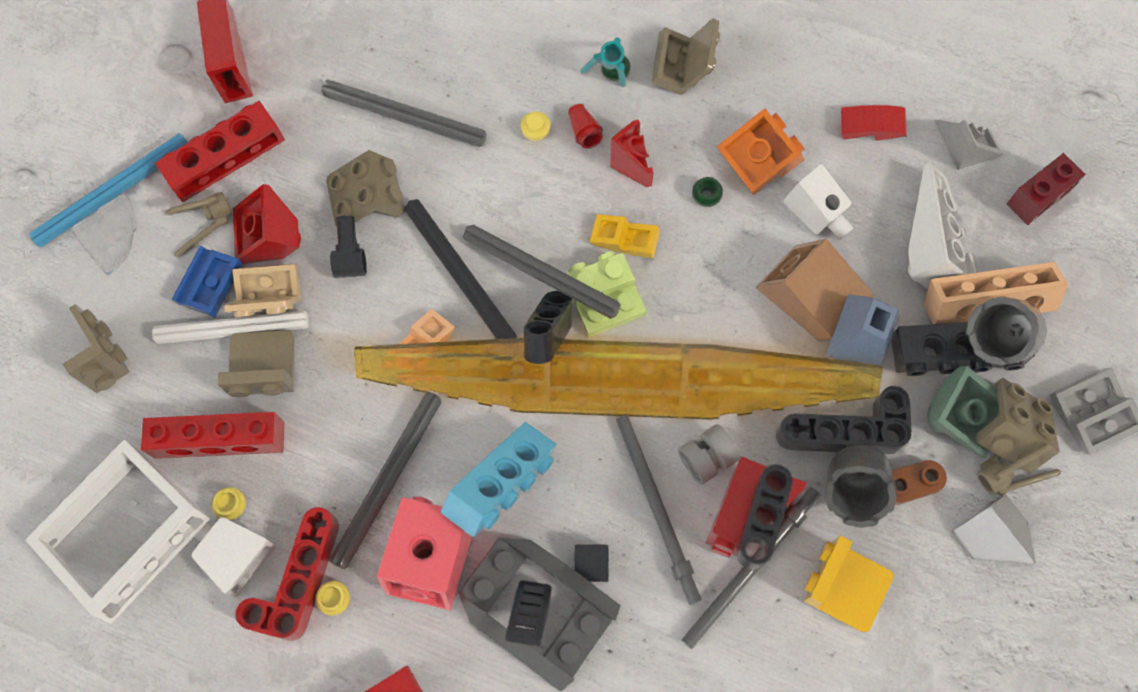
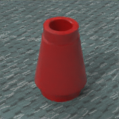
[568,104,603,149]

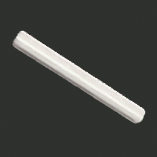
[152,310,309,344]

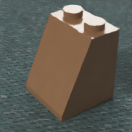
[756,239,875,340]

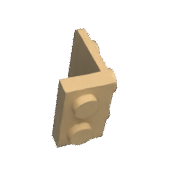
[224,263,302,317]

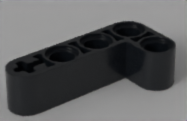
[776,386,912,454]

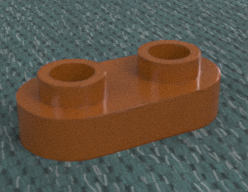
[893,460,947,505]

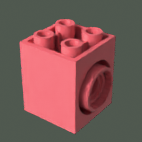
[377,496,472,611]

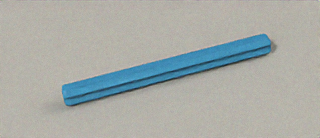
[29,133,188,247]

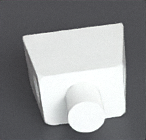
[782,164,854,240]
[191,517,277,597]

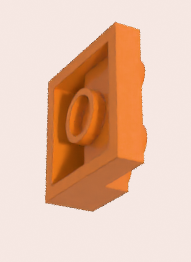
[717,108,805,195]

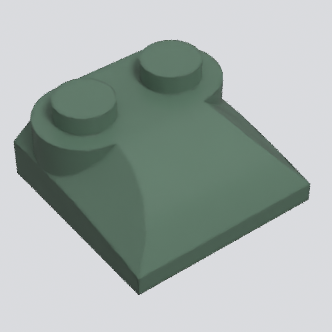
[927,366,1000,458]

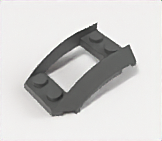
[458,537,621,692]

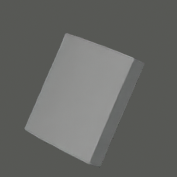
[1049,368,1138,455]

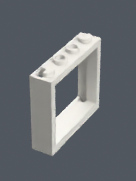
[25,440,210,624]

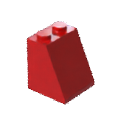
[706,456,807,558]

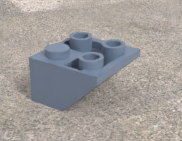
[826,294,900,377]

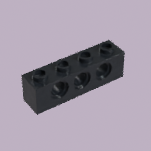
[891,322,1035,376]

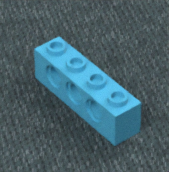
[440,421,557,538]

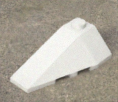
[908,162,976,290]

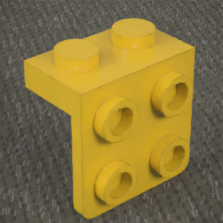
[804,535,894,633]

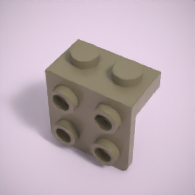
[651,18,720,95]
[326,150,405,227]
[63,304,130,393]
[218,330,294,398]
[977,378,1060,474]

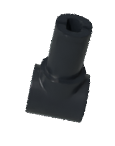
[330,216,367,278]

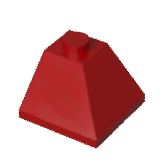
[233,184,301,264]

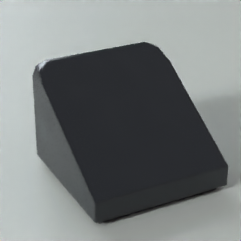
[575,544,609,582]

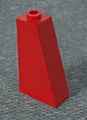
[196,0,253,104]

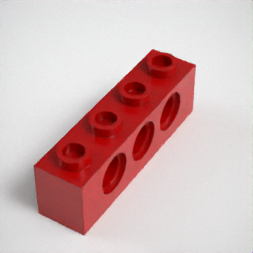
[155,100,285,203]
[141,412,285,459]

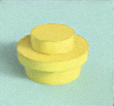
[521,111,550,141]
[212,487,246,521]
[316,581,350,616]

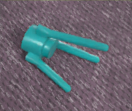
[581,37,626,87]

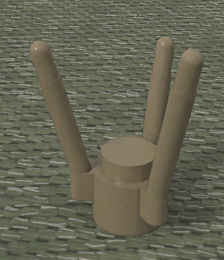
[165,192,232,257]
[977,443,1061,496]

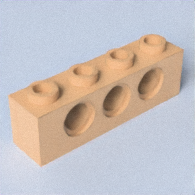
[923,262,1068,324]

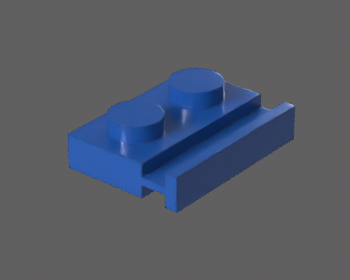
[172,246,243,317]

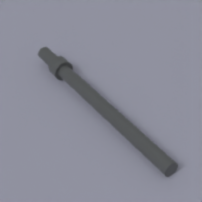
[616,415,702,605]
[681,487,821,649]

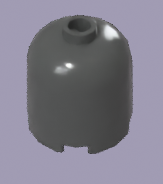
[966,296,1047,365]
[825,444,897,528]

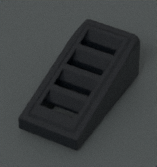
[505,580,552,647]

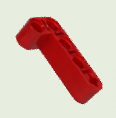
[235,507,339,641]

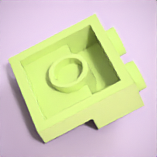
[567,251,647,338]

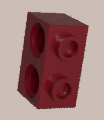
[1006,153,1086,225]

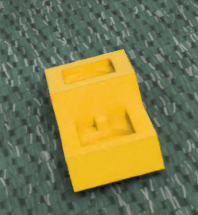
[589,214,661,259]

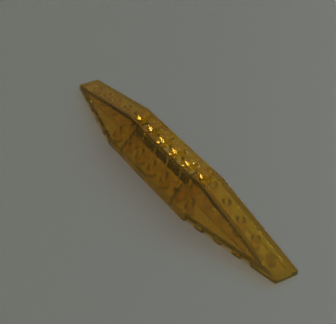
[354,338,883,420]

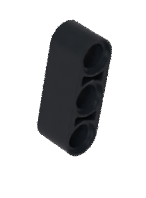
[524,291,572,364]
[736,464,793,569]

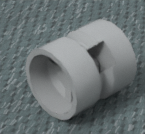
[678,424,741,485]

